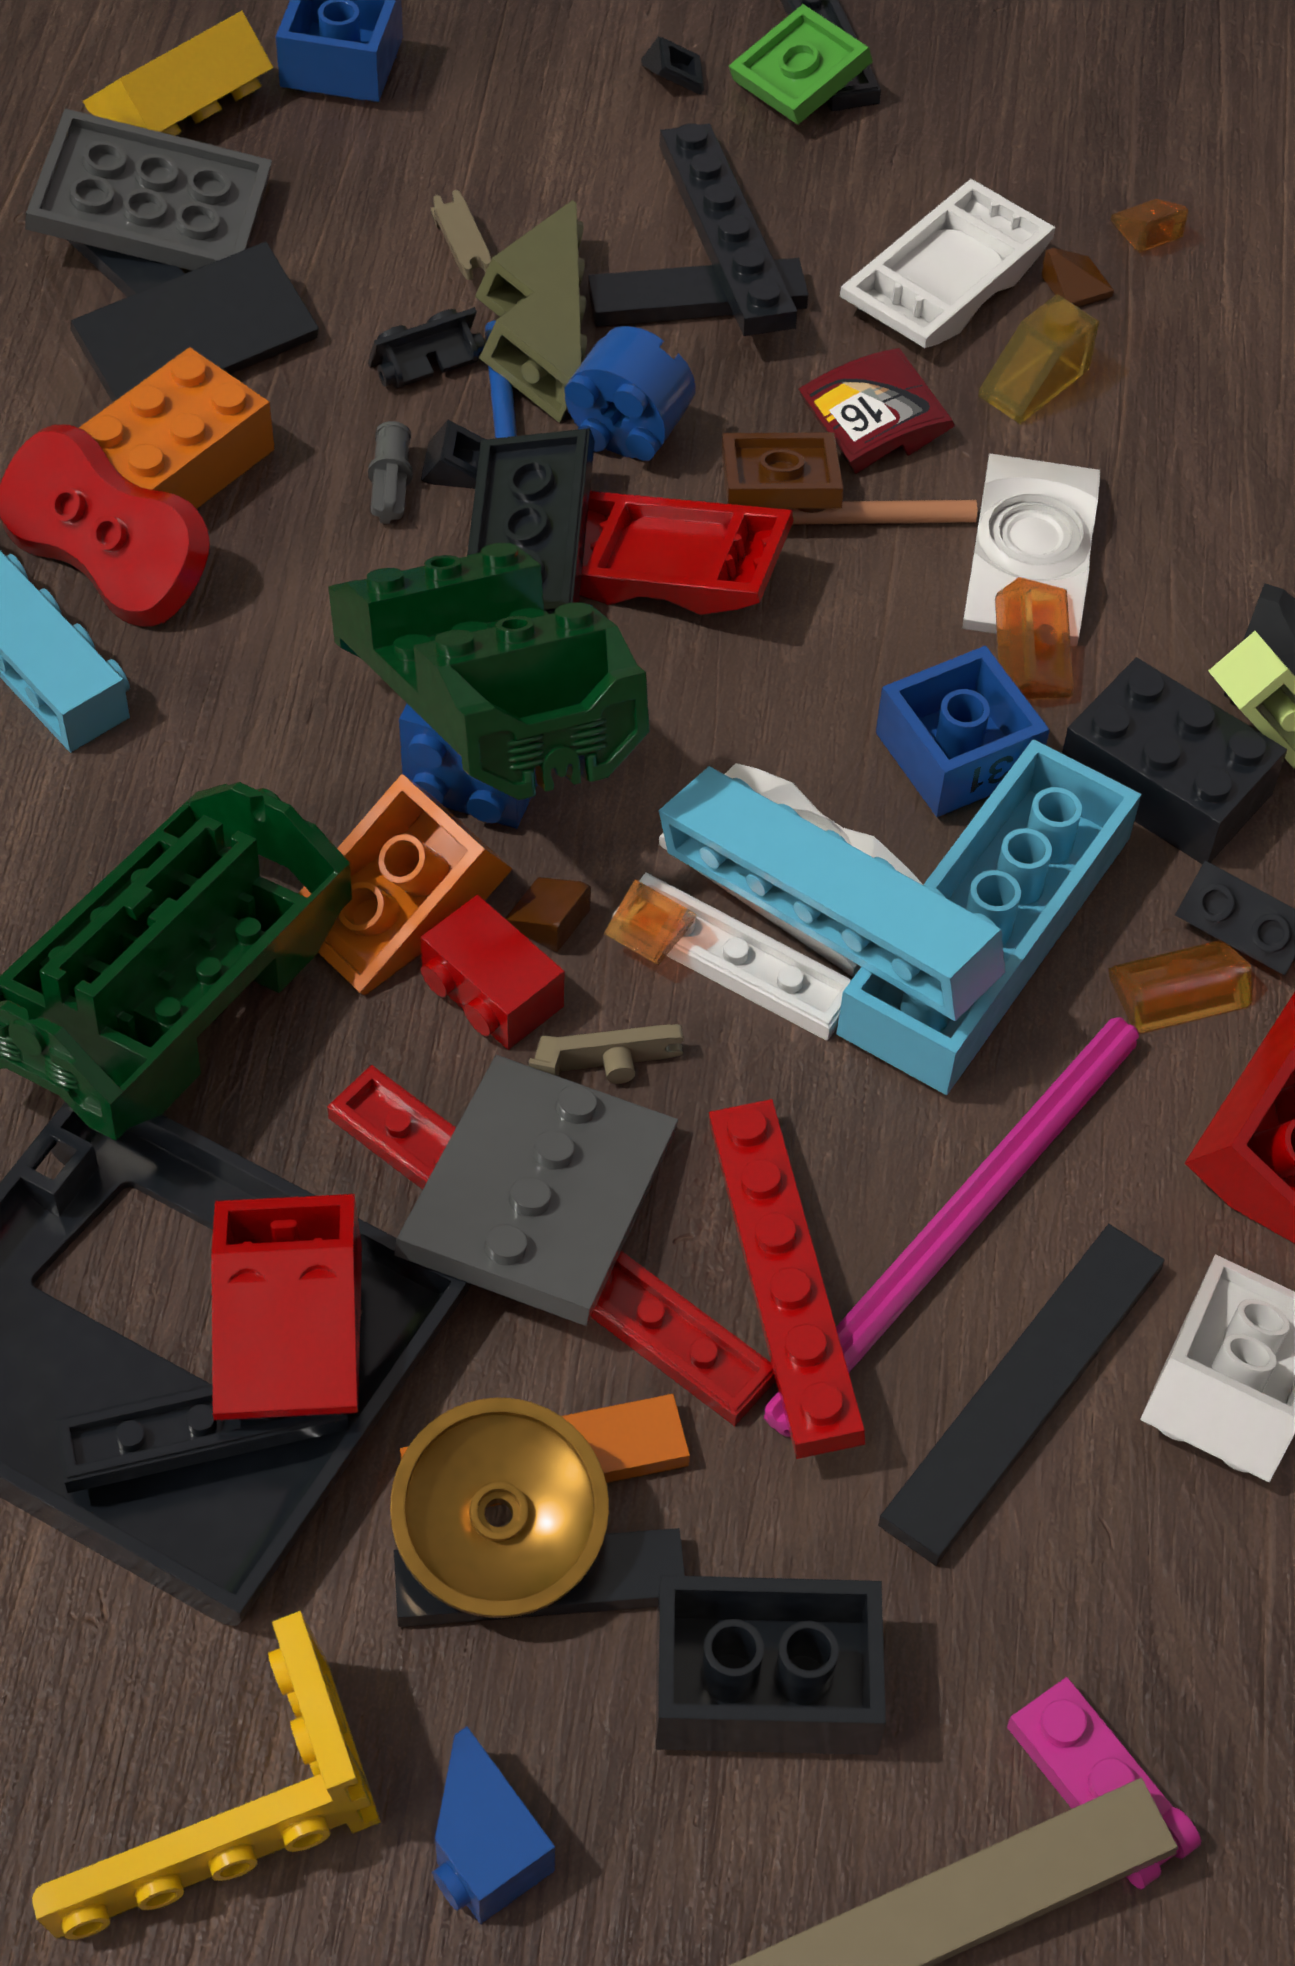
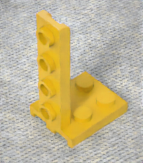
[32,1611,381,1940]

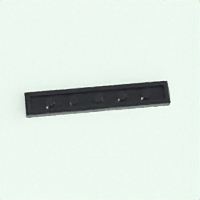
[878,1223,1165,1566]

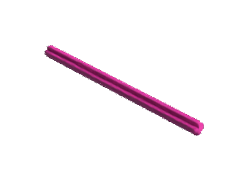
[764,1017,1139,1437]

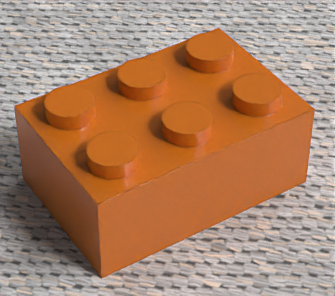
[79,347,275,509]

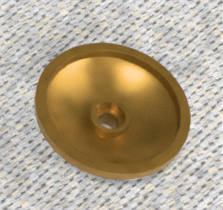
[390,1398,609,1618]

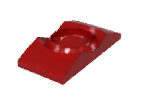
[580,491,794,615]

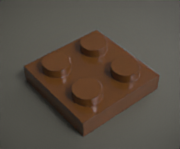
[722,432,843,513]

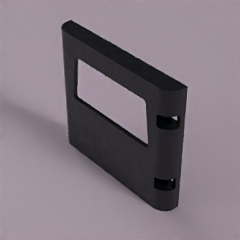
[0,1102,471,1626]

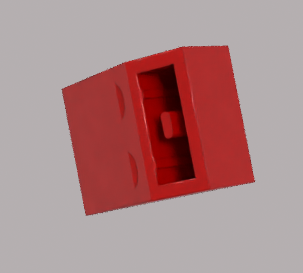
[211,1194,362,1420]

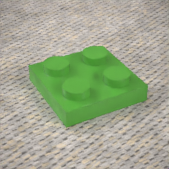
[729,4,873,125]

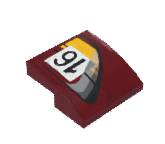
[798,348,955,474]

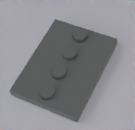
[25,108,272,270]
[394,1055,678,1326]

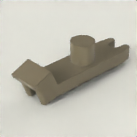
[430,190,491,280]
[529,1024,684,1084]

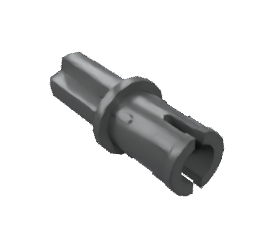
[368,421,413,524]

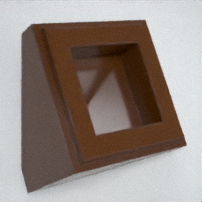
[1041,248,1114,310]

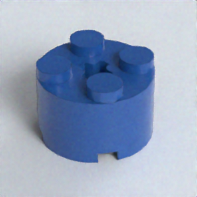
[564,326,695,461]

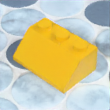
[83,11,274,136]

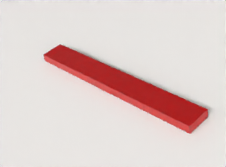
[327,1065,776,1427]

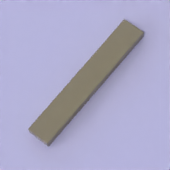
[728,1777,1178,1966]

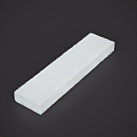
[612,873,851,1041]

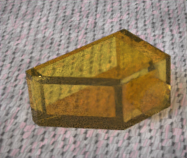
[978,294,1099,424]

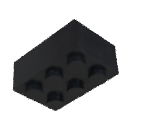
[1062,657,1287,865]
[655,1575,886,1755]

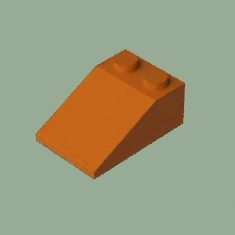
[298,774,512,995]

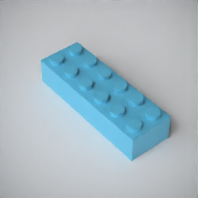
[836,739,1141,1095]

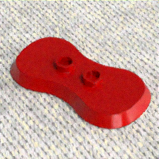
[0,424,210,626]

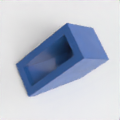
[432,1726,555,1925]

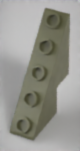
[475,200,587,423]

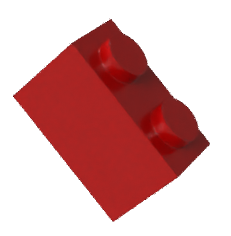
[421,894,565,1050]

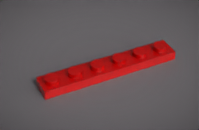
[709,1099,865,1459]

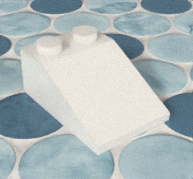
[1140,1254,1295,1482]

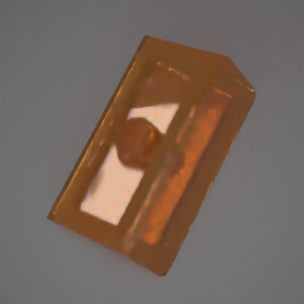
[995,577,1074,699]
[1108,940,1252,1033]

